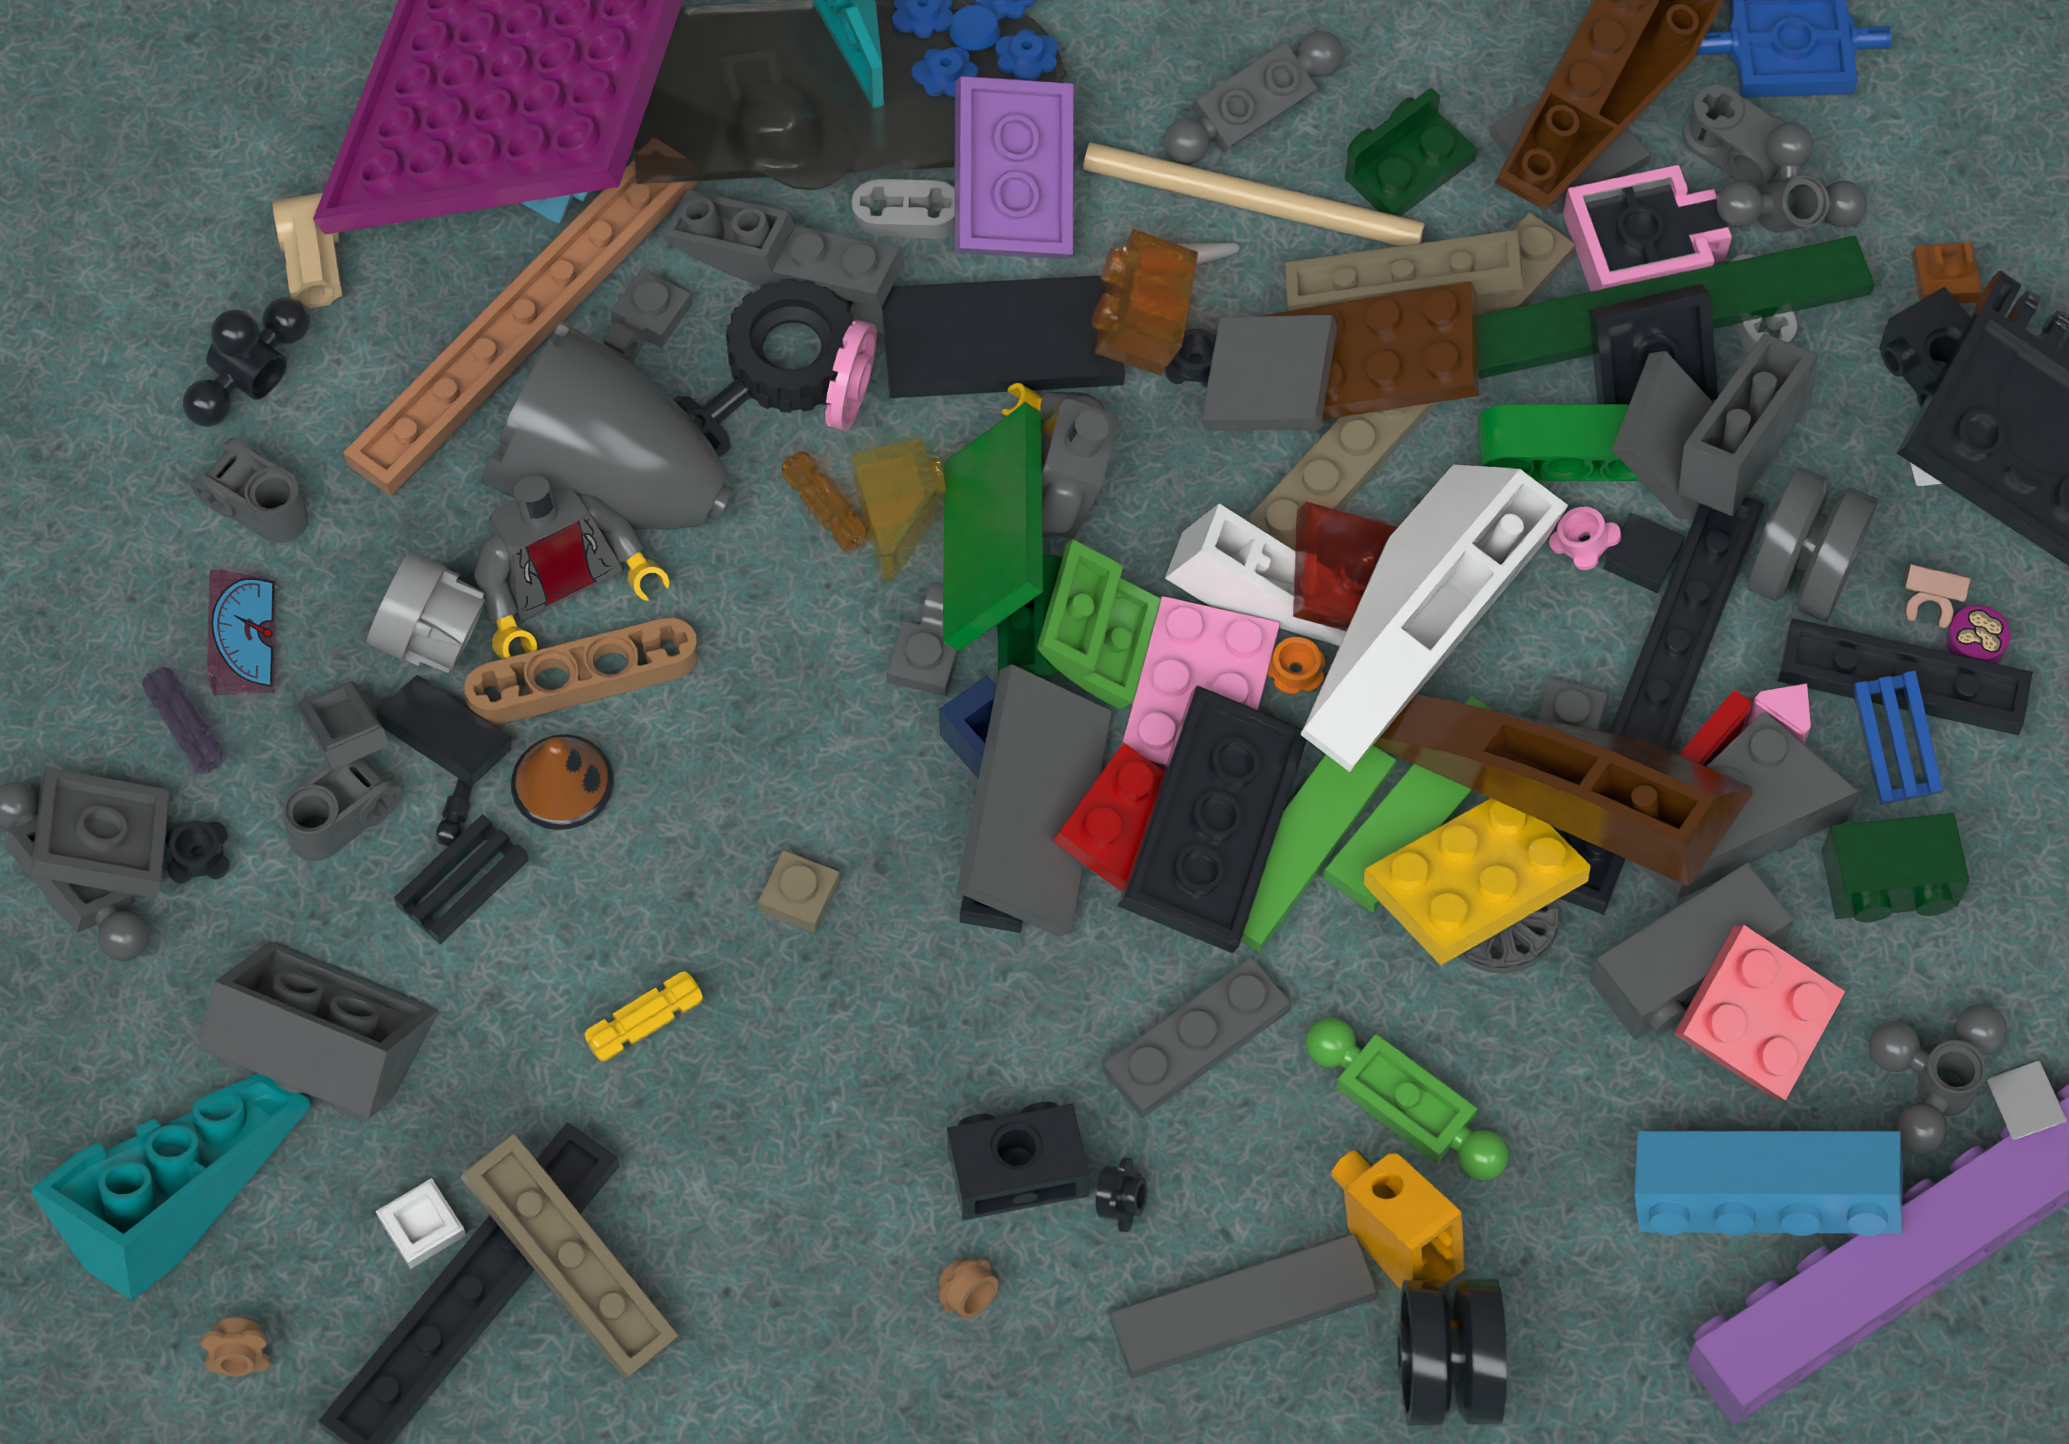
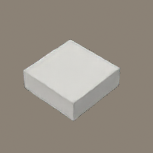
[376,1178,466,1269]

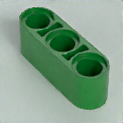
[1478,404,1640,481]

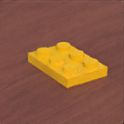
[1363,798,1590,965]

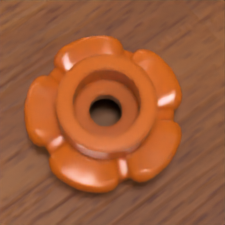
[1267,637,1326,695]

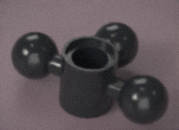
[183,297,310,427]

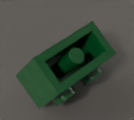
[1821,813,1970,923]

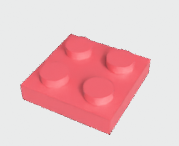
[1674,925,1845,1100]

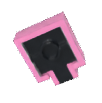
[1563,165,1732,292]

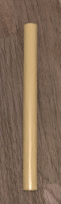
[1083,142,1425,246]

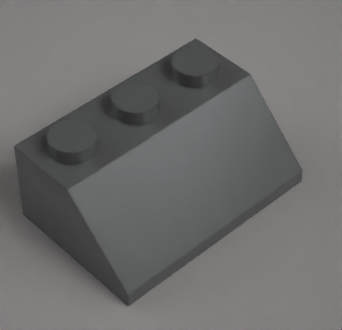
[198,941,438,1119]

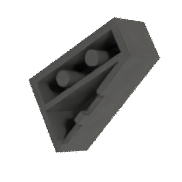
[1636,711,1858,900]

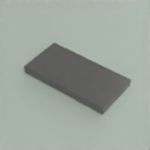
[957,664,1111,936]

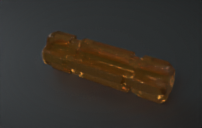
[781,451,870,553]

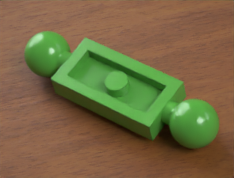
[1305,1017,1509,1181]

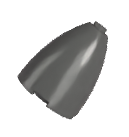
[481,322,734,530]

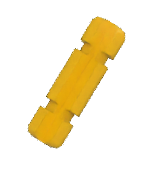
[584,971,703,1062]

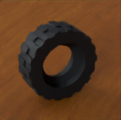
[726,279,854,413]

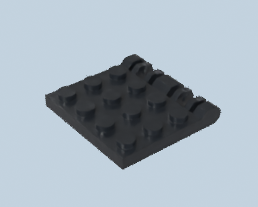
[1897,270,2069,566]

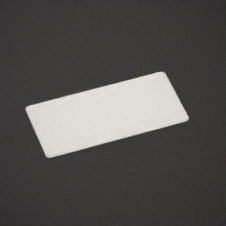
[1987,1061,2066,1139]

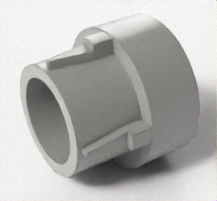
[366,550,486,673]

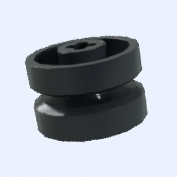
[1397,1278,1507,1425]

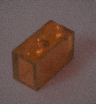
[1092,229,1198,376]

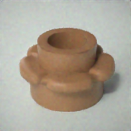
[939,1258,999,1319]

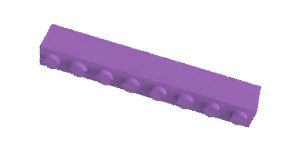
[1686,1084,2069,1426]

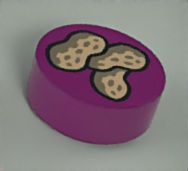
[1946,606,2011,664]

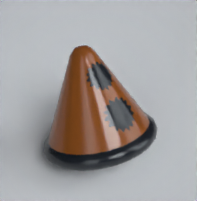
[511,734,614,830]

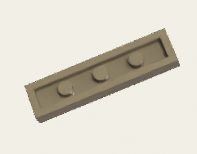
[1285,230,1524,311]
[460,1134,679,1380]

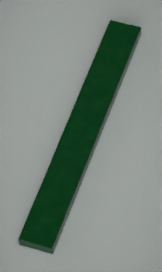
[1478,235,1875,379]

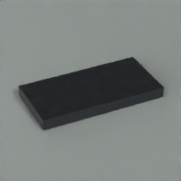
[882,275,1125,398]
[1118,685,1307,954]

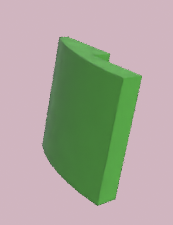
[1037,539,1161,710]

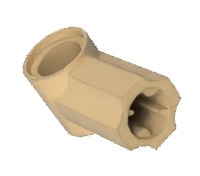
[272,193,343,308]

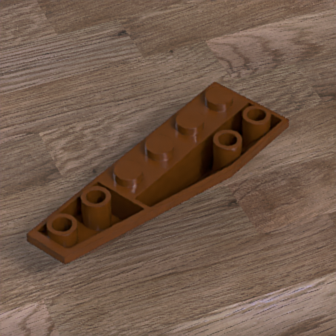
[1495,0,1724,211]
[1373,694,1753,887]

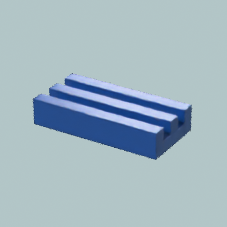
[1852,671,1943,805]

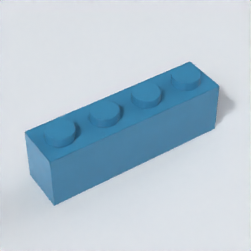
[1634,1131,1903,1237]

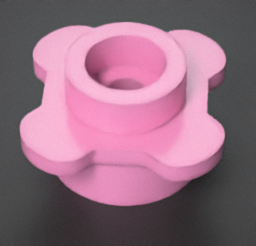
[1549,507,1621,570]

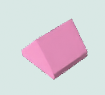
[1747,684,1811,745]

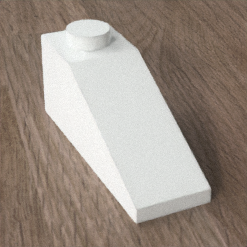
[1165,504,1363,646]

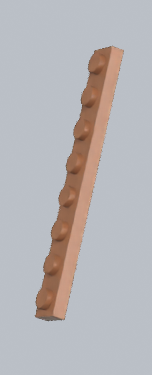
[343,139,700,496]

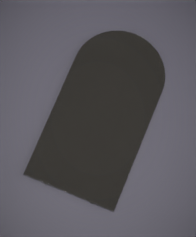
[634,0,1066,184]

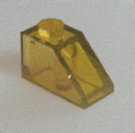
[852,438,946,583]

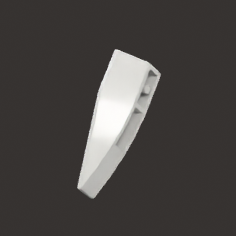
[1300,464,1568,772]

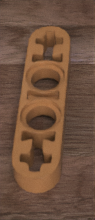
[464,617,698,725]

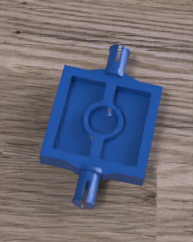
[1696,0,1892,97]

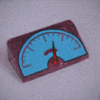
[207,570,277,696]

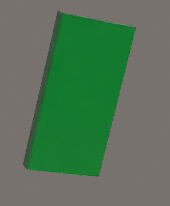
[943,402,1043,651]

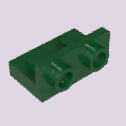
[1345,88,1477,217]

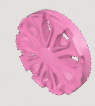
[825,319,877,432]

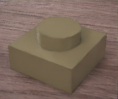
[757,850,841,934]

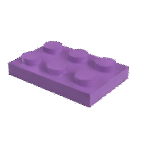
[954,76,1073,259]

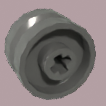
[1747,467,1878,622]

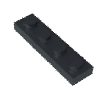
[1778,618,2033,736]

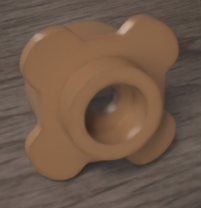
[200,1317,270,1377]

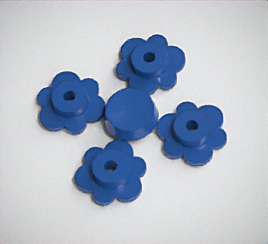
[892,0,1058,97]

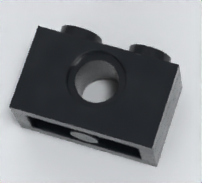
[1879,287,1971,408]
[947,1102,1089,1221]

